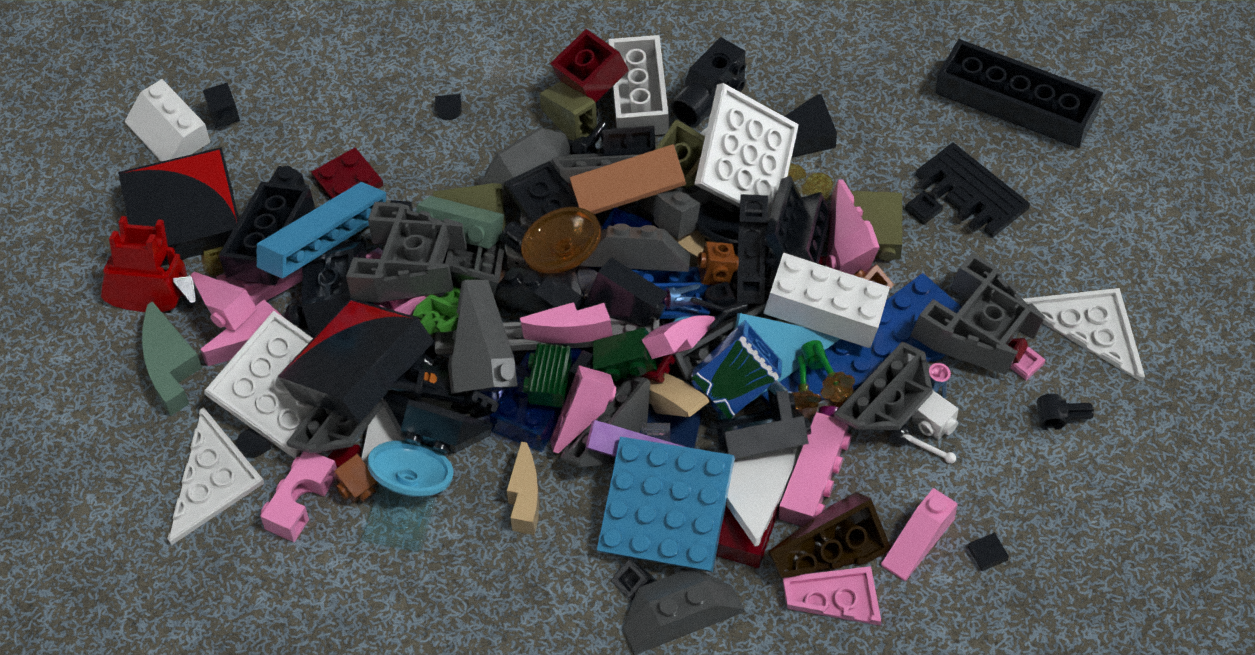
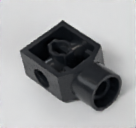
[671,37,746,127]

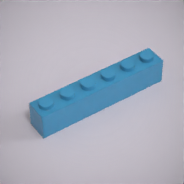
[256,182,386,279]

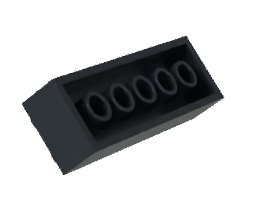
[935,39,1103,148]

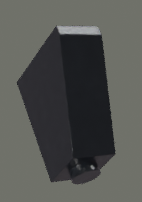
[784,94,837,158]
[582,257,668,327]

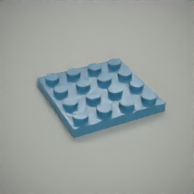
[597,436,735,572]

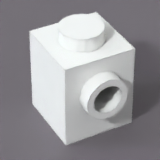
[912,391,959,440]

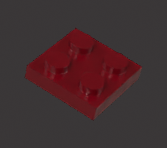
[311,147,384,200]

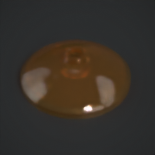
[521,207,601,273]

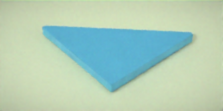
[718,313,840,420]

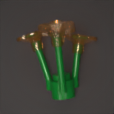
[792,340,855,410]

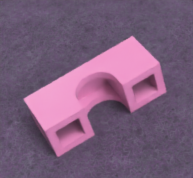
[260,451,337,542]

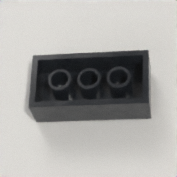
[219,181,316,286]

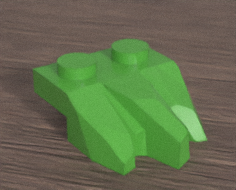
[412,286,460,334]

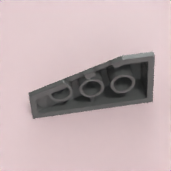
[448,280,517,394]

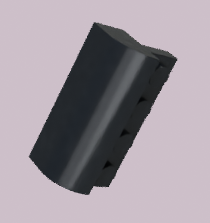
[764,176,831,272]

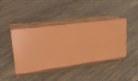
[570,144,686,218]

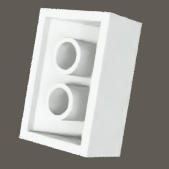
[125,79,210,162]

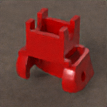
[101,216,187,312]

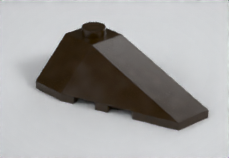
[768,492,891,578]

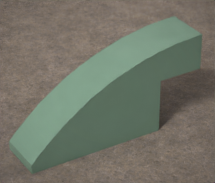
[142,302,202,416]

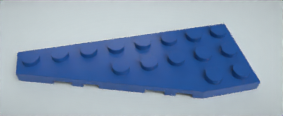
[761,273,962,410]

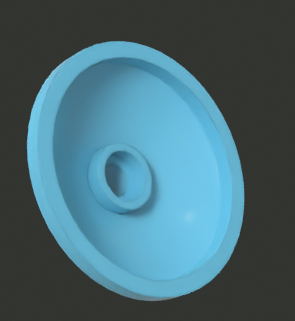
[367,440,454,497]

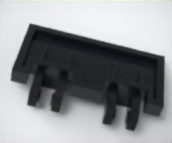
[916,142,1030,238]

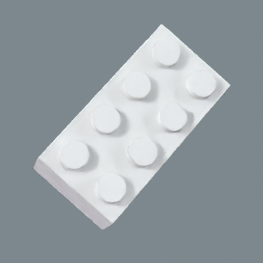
[609,35,669,135]
[763,253,890,348]

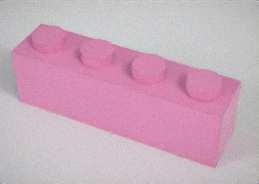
[779,412,852,526]

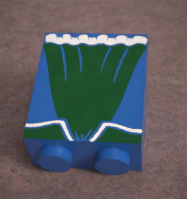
[691,320,782,419]

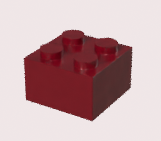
[550,29,629,102]

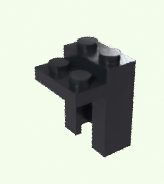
[715,380,811,459]

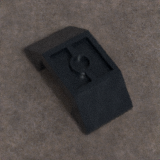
[302,239,366,338]

